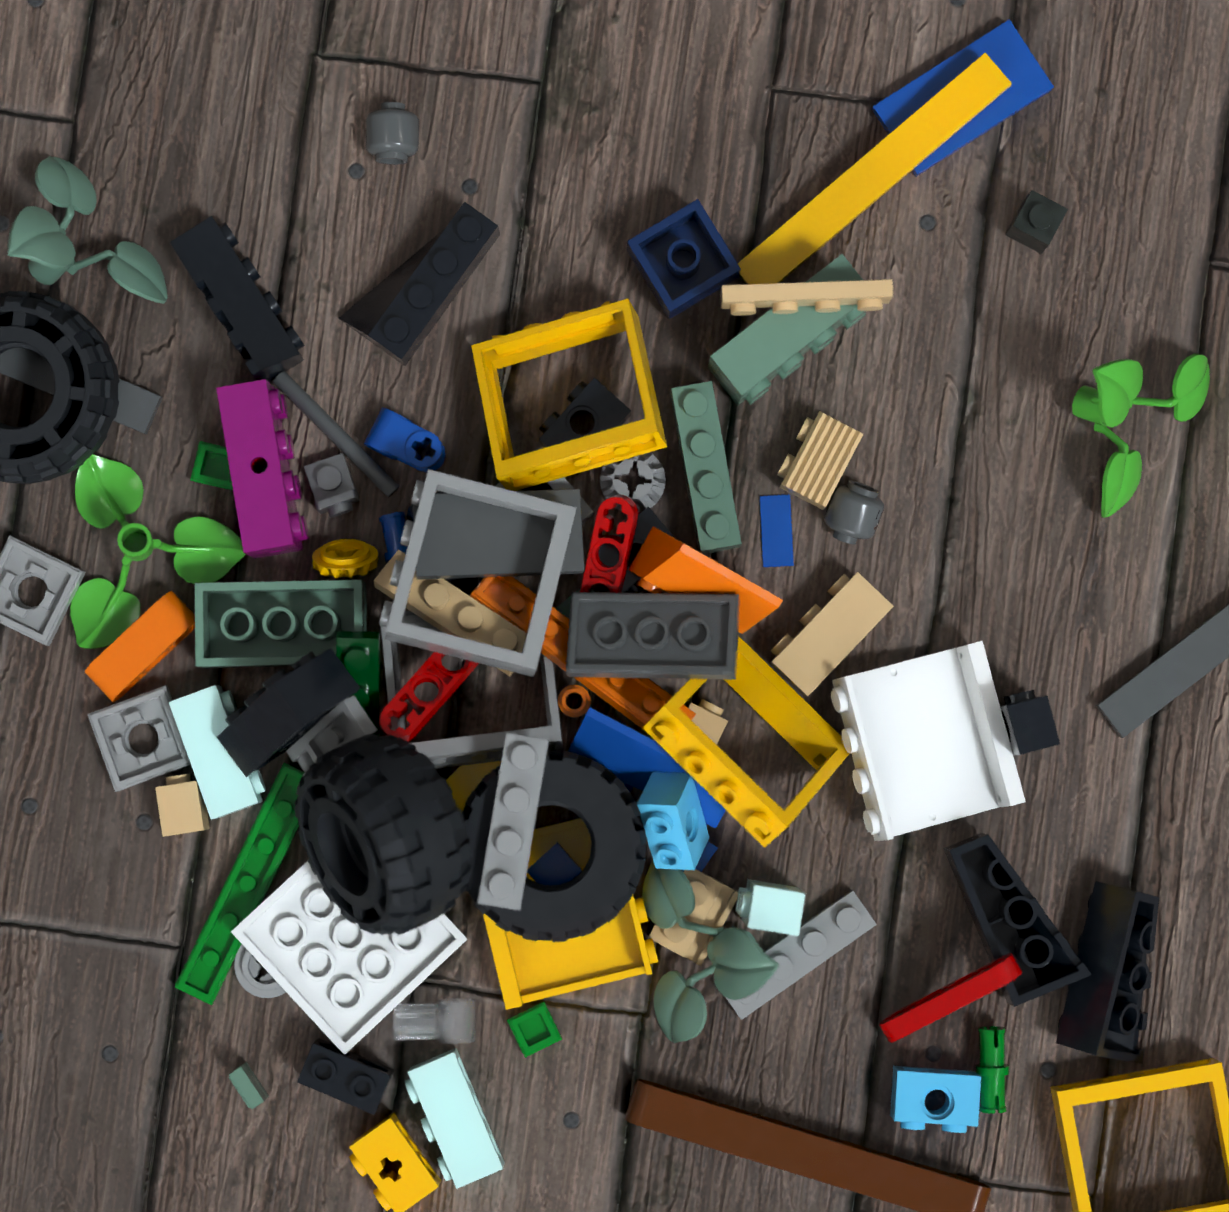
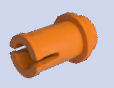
[558,685,591,718]

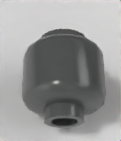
[365,102,419,165]
[824,480,884,545]

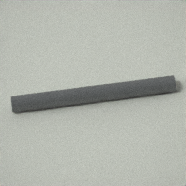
[273,371,400,498]

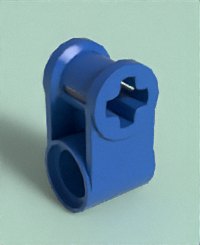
[364,407,446,473]

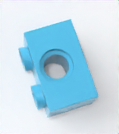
[637,772,709,870]
[890,1066,981,1133]

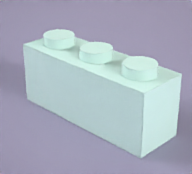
[169,685,266,820]
[735,879,805,936]
[405,1048,505,1189]

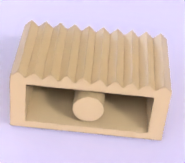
[777,411,863,510]

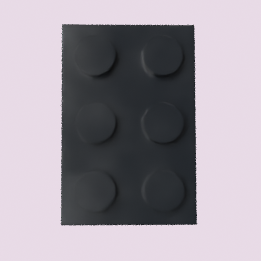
[217,648,361,777]

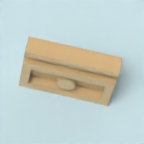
[648,869,738,966]

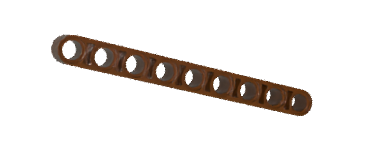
[625,1079,992,1212]

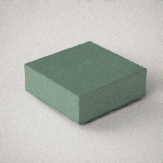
[228,1062,269,1109]

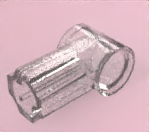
[393,998,476,1044]

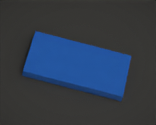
[872,19,1054,177]

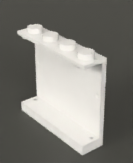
[831,641,1026,841]

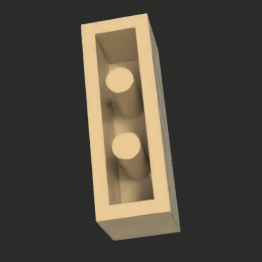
[770,572,894,697]

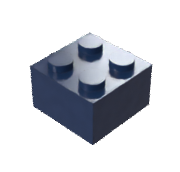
[627,199,741,319]

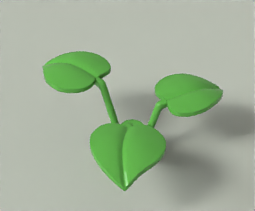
[1072,353,1210,518]
[70,454,246,649]

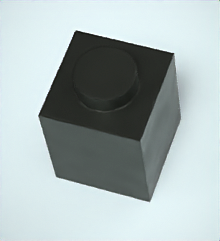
[1006,190,1068,254]

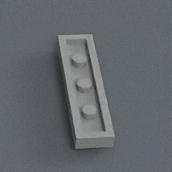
[478,733,549,910]
[726,890,877,1020]

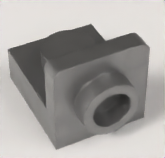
[304,453,360,517]

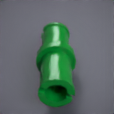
[976,1026,1009,1114]

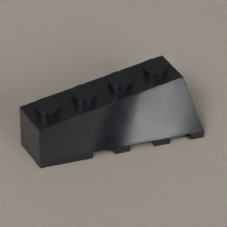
[339,202,500,366]
[170,216,305,382]
[943,833,1092,1007]
[1056,881,1159,1064]

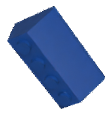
[567,707,726,828]

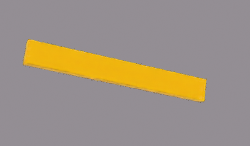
[738,53,1012,284]

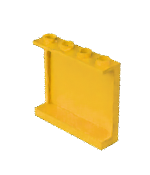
[483,818,658,1010]

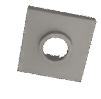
[0,535,86,646]
[87,685,191,792]

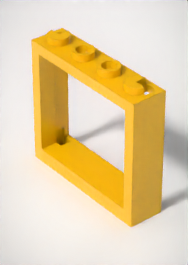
[471,298,667,491]
[643,636,850,848]
[1050,1058,1229,1212]

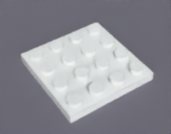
[231,861,467,1055]

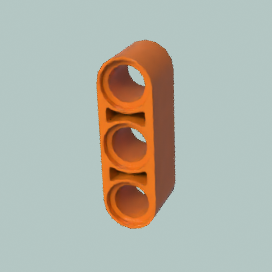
[84,591,195,702]

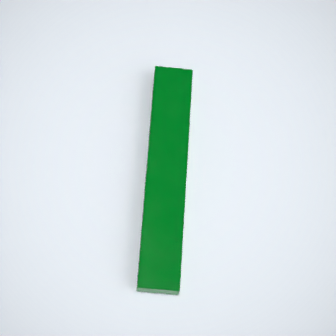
[175,762,305,1005]

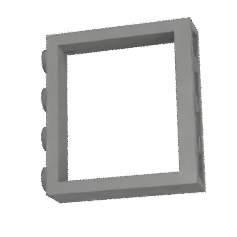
[379,469,576,677]
[381,611,564,769]

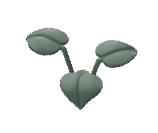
[8,156,168,304]
[642,860,779,1043]

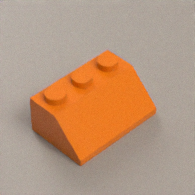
[628,526,783,634]

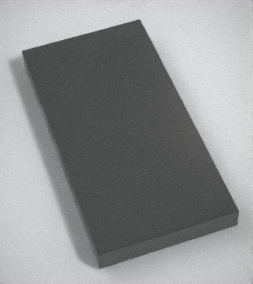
[413,489,585,580]
[566,592,740,680]

